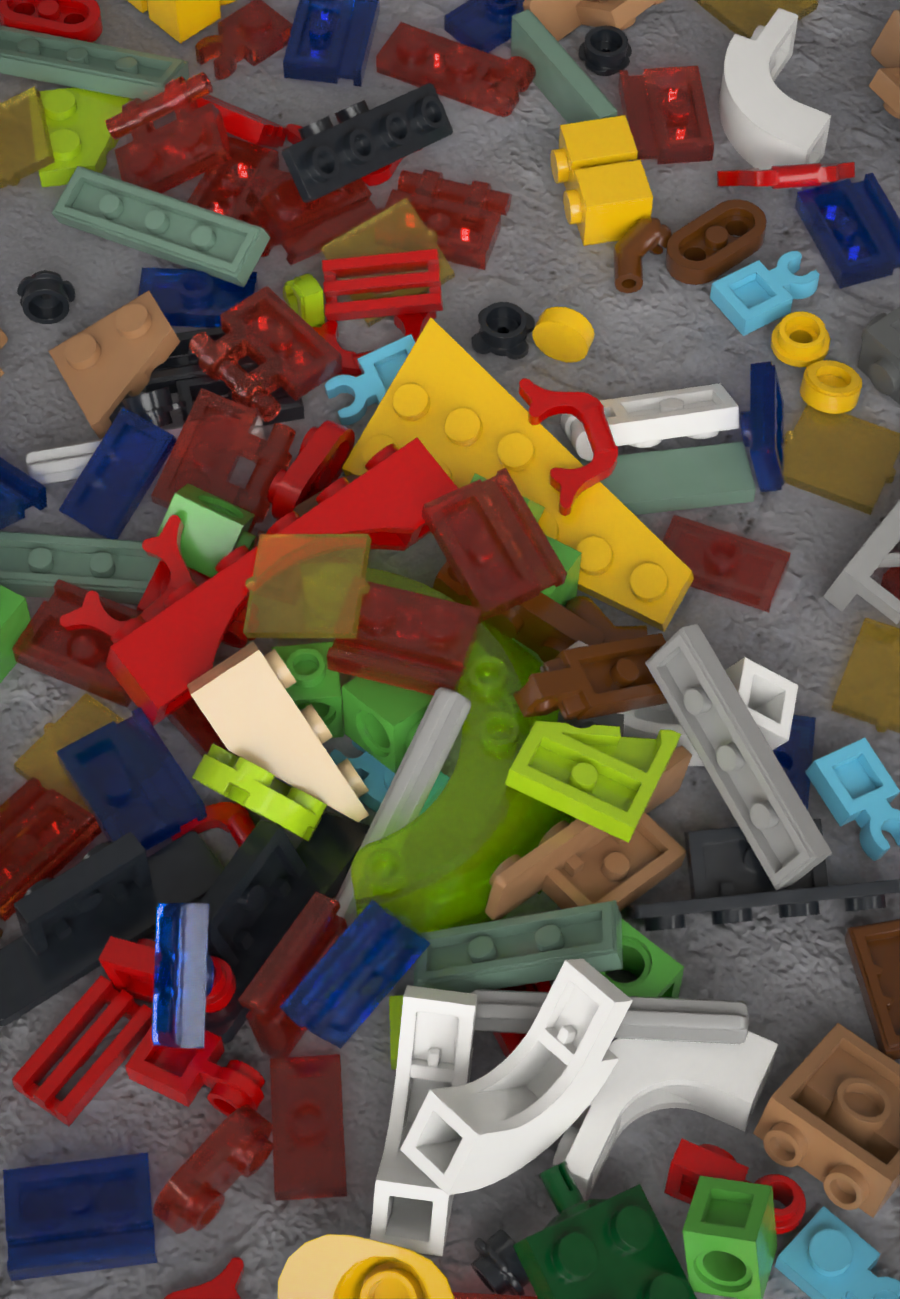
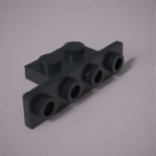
[282,83,453,203]
[175,813,370,1044]
[626,819,900,931]
[0,831,224,1026]

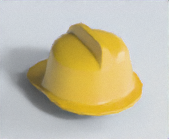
[278,1234,454,1299]

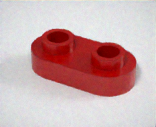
[0,0,103,43]
[267,420,355,520]

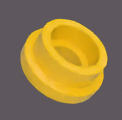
[771,311,830,367]

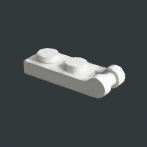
[560,383,739,461]

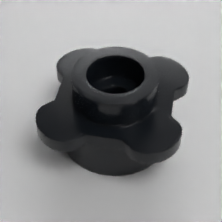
[471,302,535,360]
[116,387,187,433]

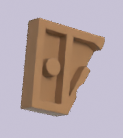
[48,291,180,439]

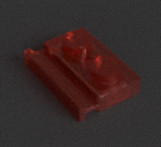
[618,66,714,165]
[245,172,386,266]
[422,468,567,622]
[327,578,482,695]
[12,579,142,708]
[0,777,102,921]
[238,892,359,1062]

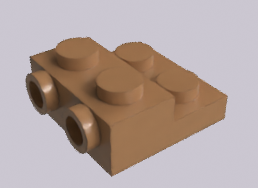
[753,1023,900,1218]

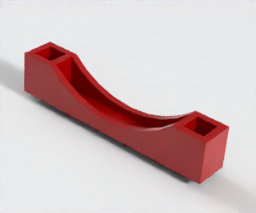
[106,437,464,727]

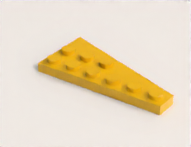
[342,317,694,632]

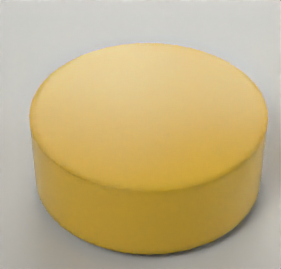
[532,307,595,363]
[800,360,862,414]

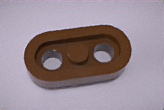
[665,199,767,285]

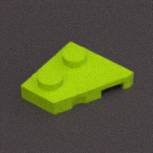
[31,87,139,187]
[505,721,681,843]

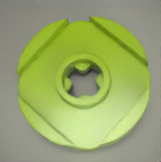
[191,744,327,842]

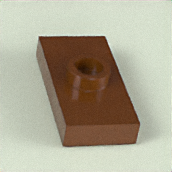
[845,919,900,1060]

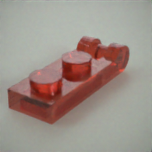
[376,22,536,117]

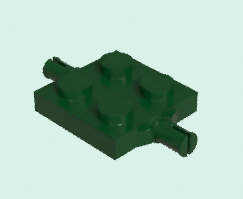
[513,1161,697,1299]

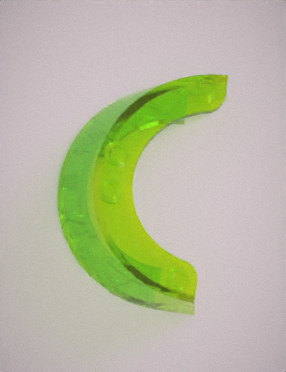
[301,565,577,958]

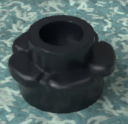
[578,25,632,76]
[17,270,75,324]
[471,1229,530,1299]

